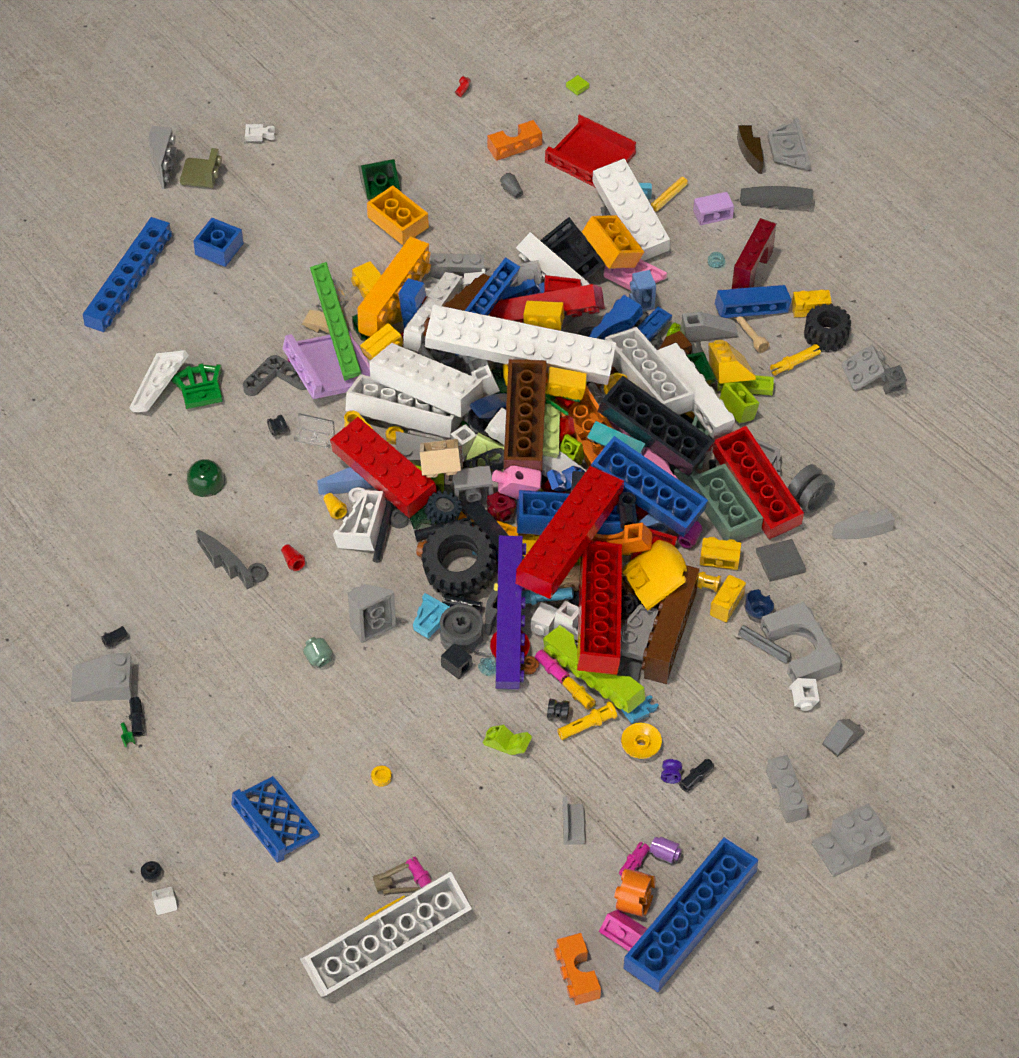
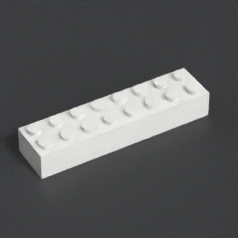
[300,872,472,997]

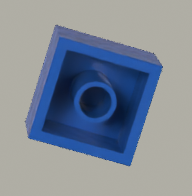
[193,217,244,267]

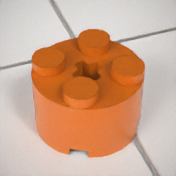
[614,869,656,917]

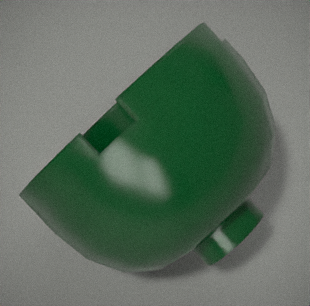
[186,459,224,497]

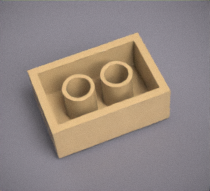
[420,439,461,477]

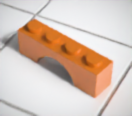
[592,523,652,554]

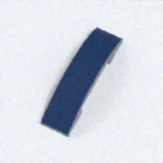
[469,393,507,418]

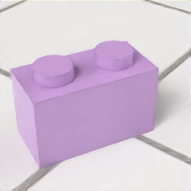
[693,192,734,225]

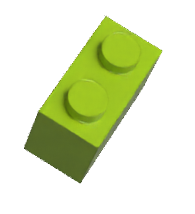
[719,381,760,424]

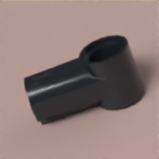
[616,492,637,530]

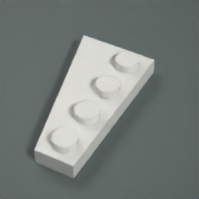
[129,350,189,413]

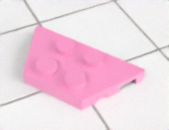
[604,259,667,291]

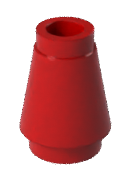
[281,544,305,571]

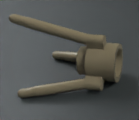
[372,859,420,895]

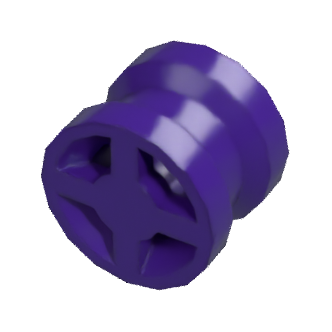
[660,759,683,784]

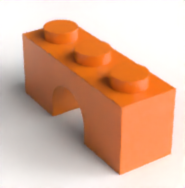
[487,120,542,161]
[553,933,601,1005]

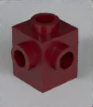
[487,492,516,522]

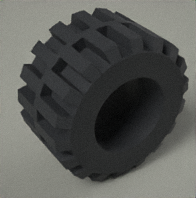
[804,304,851,352]

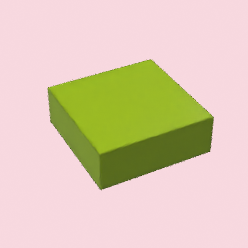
[566,75,590,96]

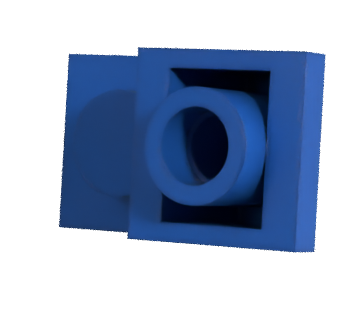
[546,465,585,492]

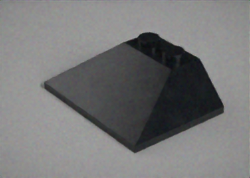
[540,217,605,280]

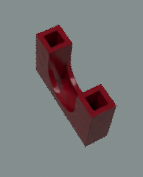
[732,218,777,289]

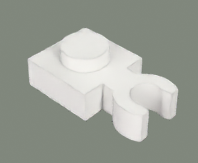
[245,124,275,141]

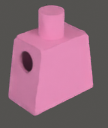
[492,465,541,500]

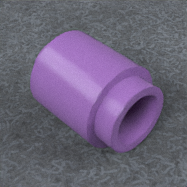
[649,837,682,863]

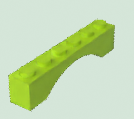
[543,625,645,714]

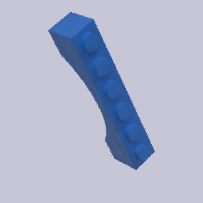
[586,295,643,383]

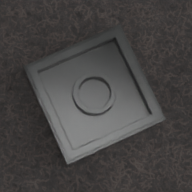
[756,539,806,582]

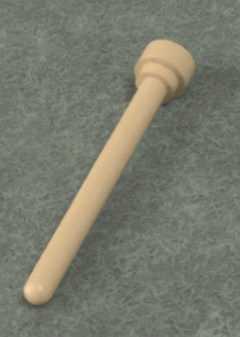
[716,293,770,353]

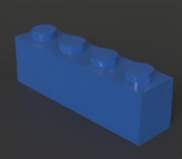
[714,285,792,318]

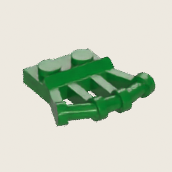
[171,363,222,409]

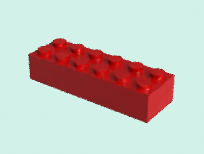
[490,284,605,323]
[330,417,437,518]
[712,426,804,540]

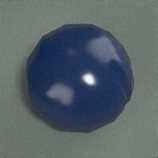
[744,589,774,619]

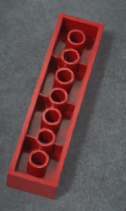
[515,466,624,599]
[577,541,622,675]

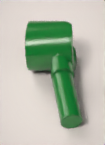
[120,722,136,747]

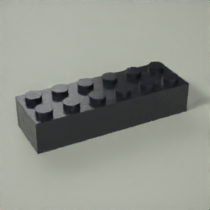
[597,376,715,477]

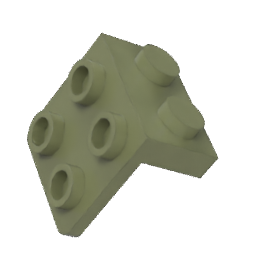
[180,148,222,188]

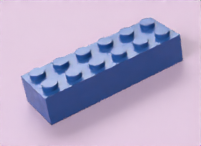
[591,436,708,537]
[516,490,623,535]

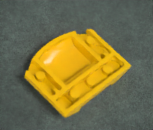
[622,540,687,610]

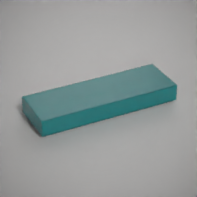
[587,421,646,454]

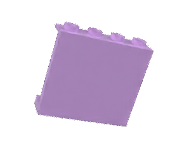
[282,331,370,399]

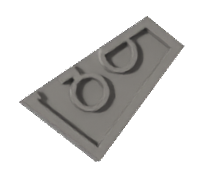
[620,605,658,661]

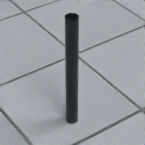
[372,499,394,563]

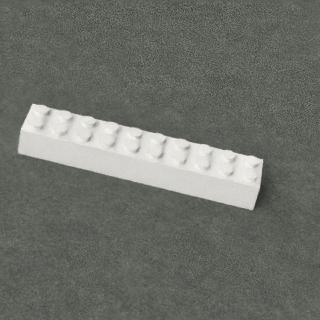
[425,305,616,385]

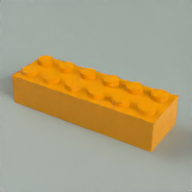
[357,236,431,337]

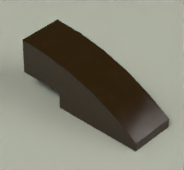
[737,125,763,174]

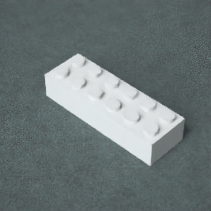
[593,158,670,261]
[605,327,694,415]
[369,343,483,417]
[345,374,463,438]

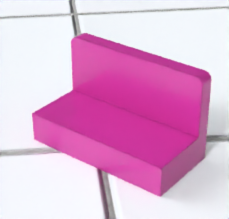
[599,910,647,951]

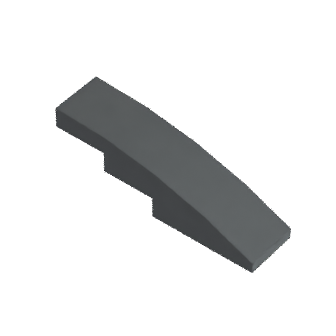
[740,186,814,210]
[195,529,253,589]

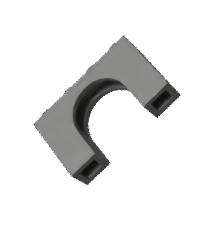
[760,602,841,682]

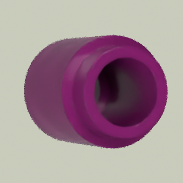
[678,521,703,548]

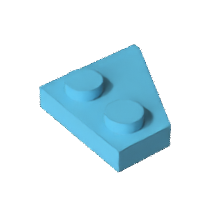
[413,593,449,639]

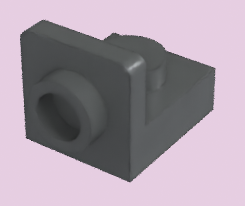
[883,365,907,395]

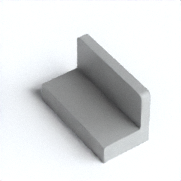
[562,797,585,845]

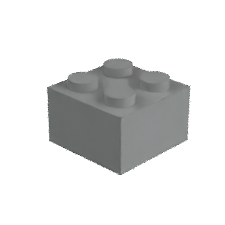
[452,466,493,511]

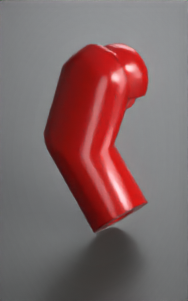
[455,76,471,97]

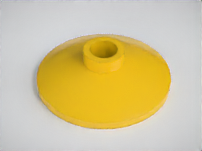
[621,723,662,759]

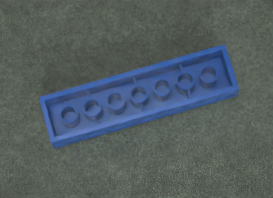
[623,837,758,992]

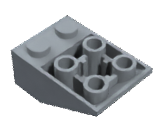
[148,126,177,189]

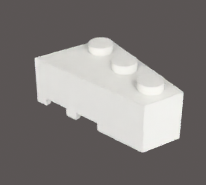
[333,490,387,551]

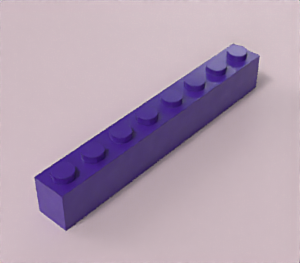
[495,535,526,689]

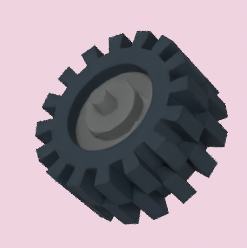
[425,491,462,525]

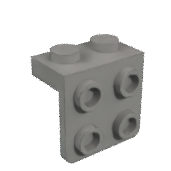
[842,345,890,391]

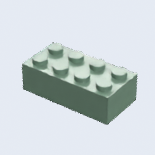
[691,464,763,542]

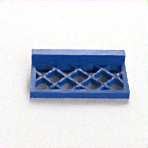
[231,776,320,863]

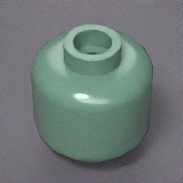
[303,637,333,667]

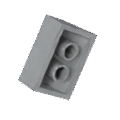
[348,584,396,643]

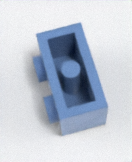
[629,270,656,311]

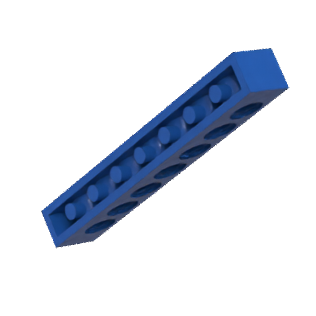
[82,217,172,332]

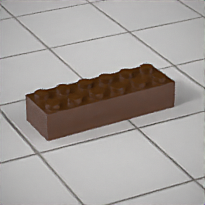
[504,359,547,472]
[641,565,700,684]

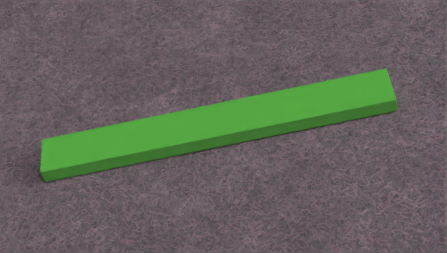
[310,262,362,381]

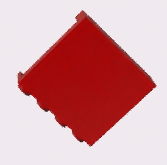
[545,114,636,188]

